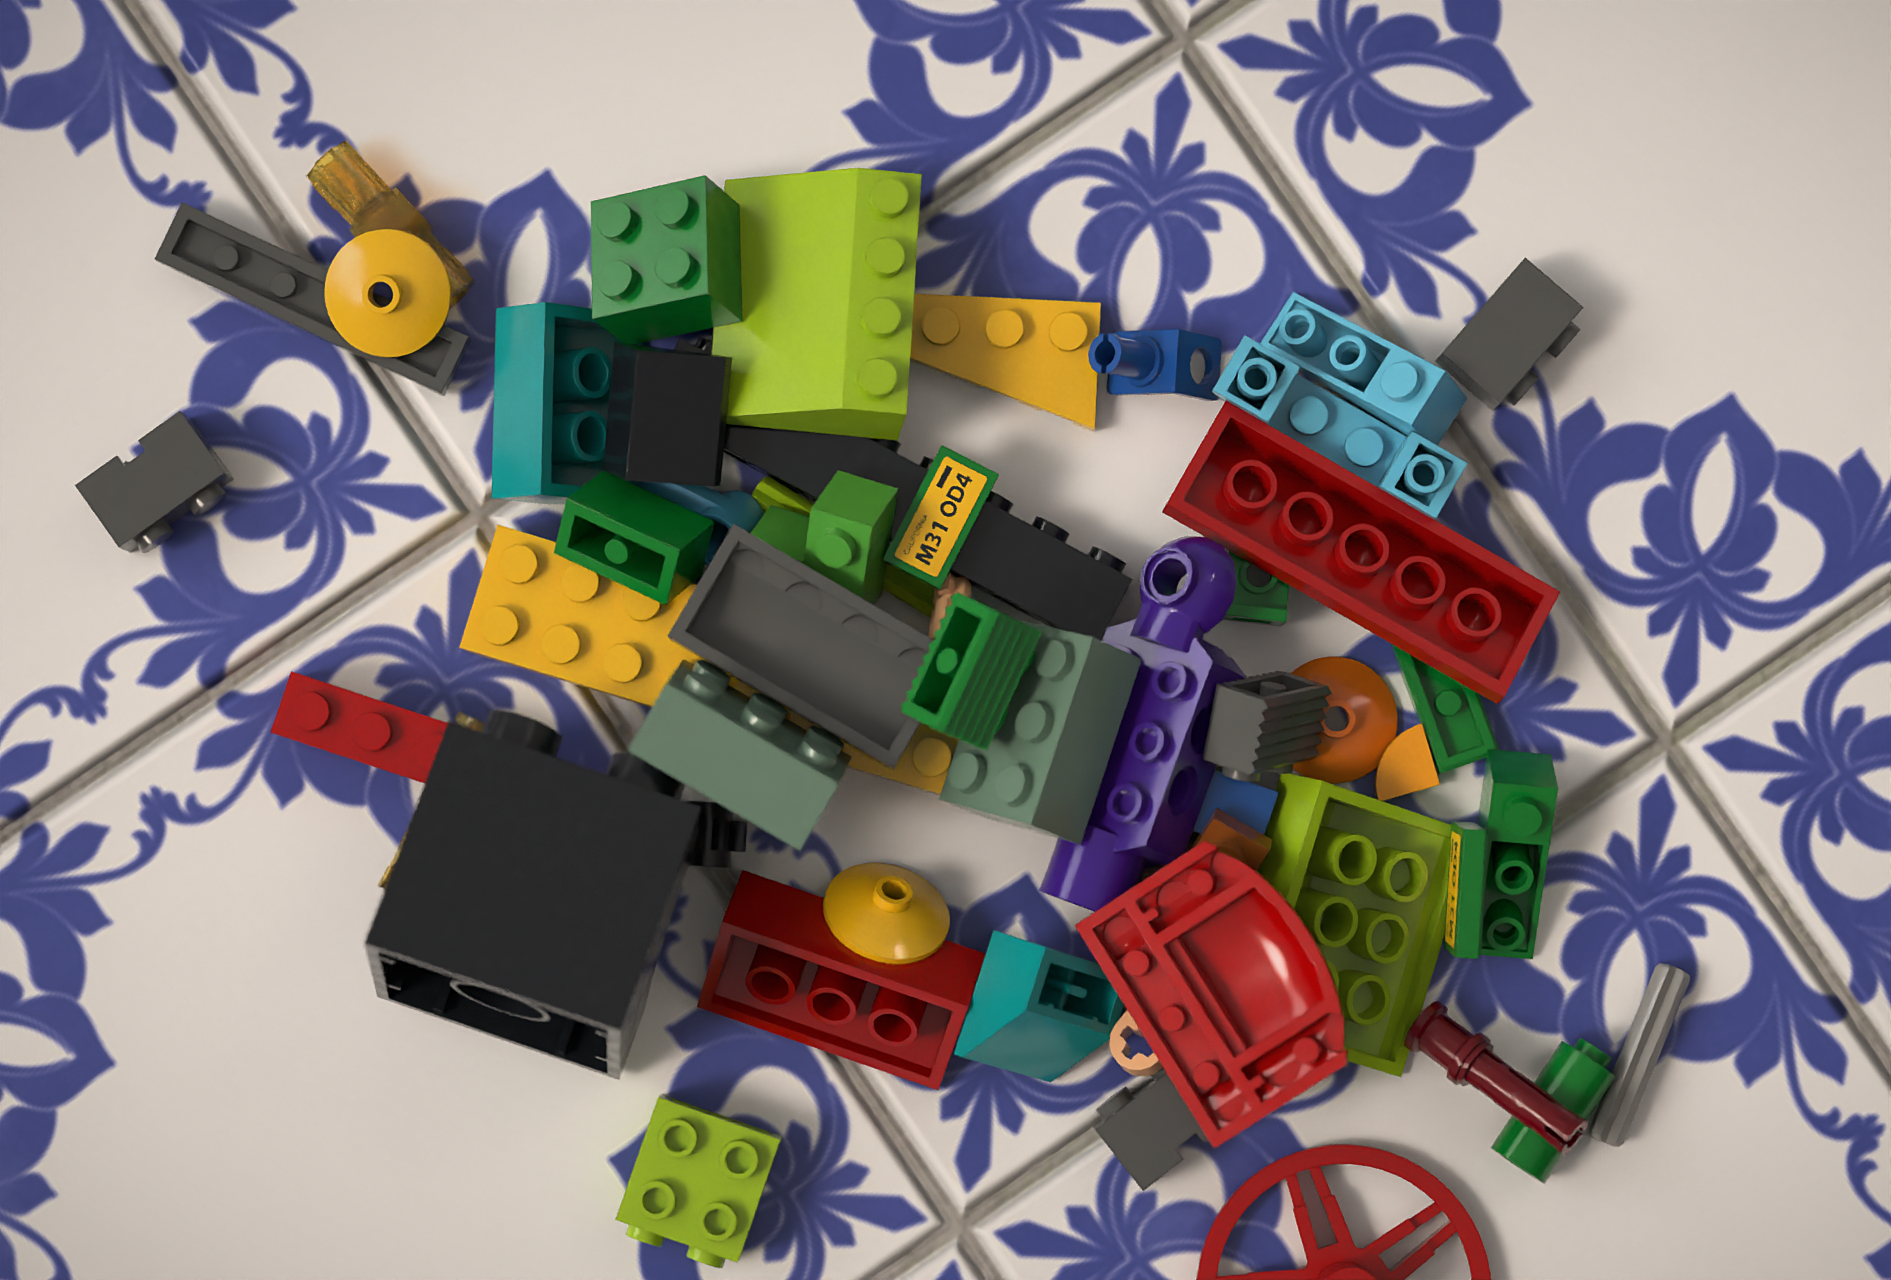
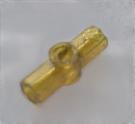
[306,140,476,309]

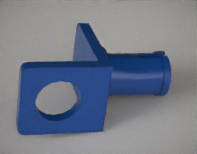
[1088,329,1222,401]

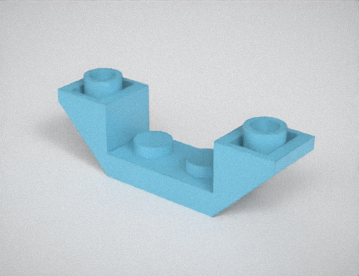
[1212,335,1468,520]

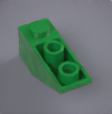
[1478,749,1558,959]

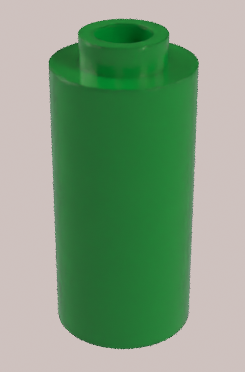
[1490,1037,1615,1184]

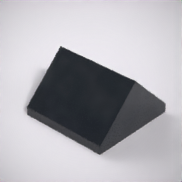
[603,342,732,486]

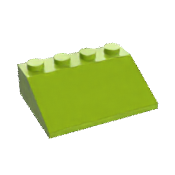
[711,168,922,441]
[1257,773,1451,1077]

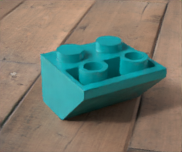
[954,930,1124,1082]

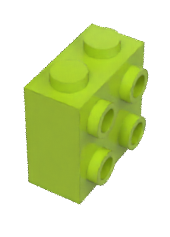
[615,1094,783,1268]

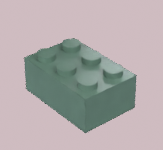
[939,620,1142,844]
[627,659,852,851]

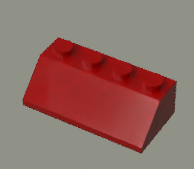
[697,870,985,1090]

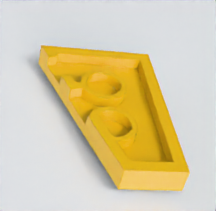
[910,293,1101,432]

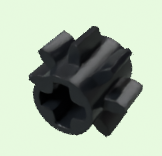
[686,801,747,868]

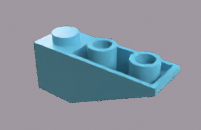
[1260,292,1468,446]

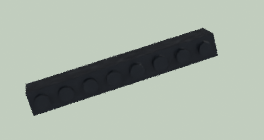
[674,337,1133,640]

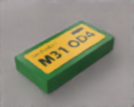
[883,445,999,590]
[1444,821,1488,959]

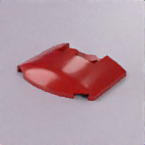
[1075,841,1348,1149]

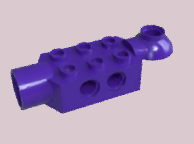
[1039,536,1247,912]

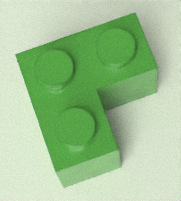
[751,470,898,605]

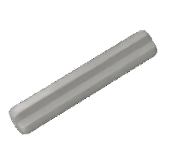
[1589,963,1690,1147]

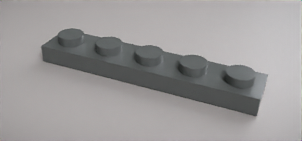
[154,202,471,396]

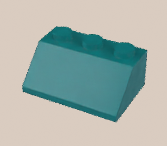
[491,302,642,504]

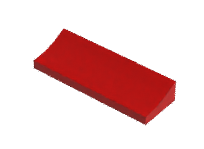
[1162,401,1560,704]

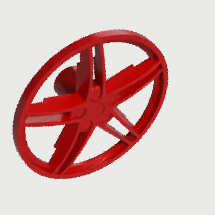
[1196,1144,1491,1280]

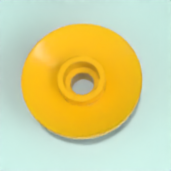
[325,229,452,357]
[823,863,950,964]

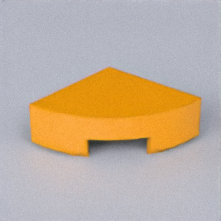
[1374,723,1440,801]

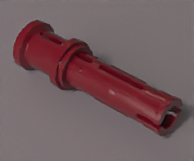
[1404,1001,1588,1155]

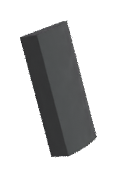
[667,524,935,771]

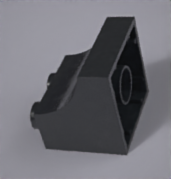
[364,710,701,1080]

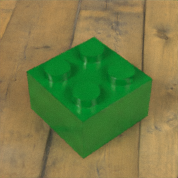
[590,175,742,344]

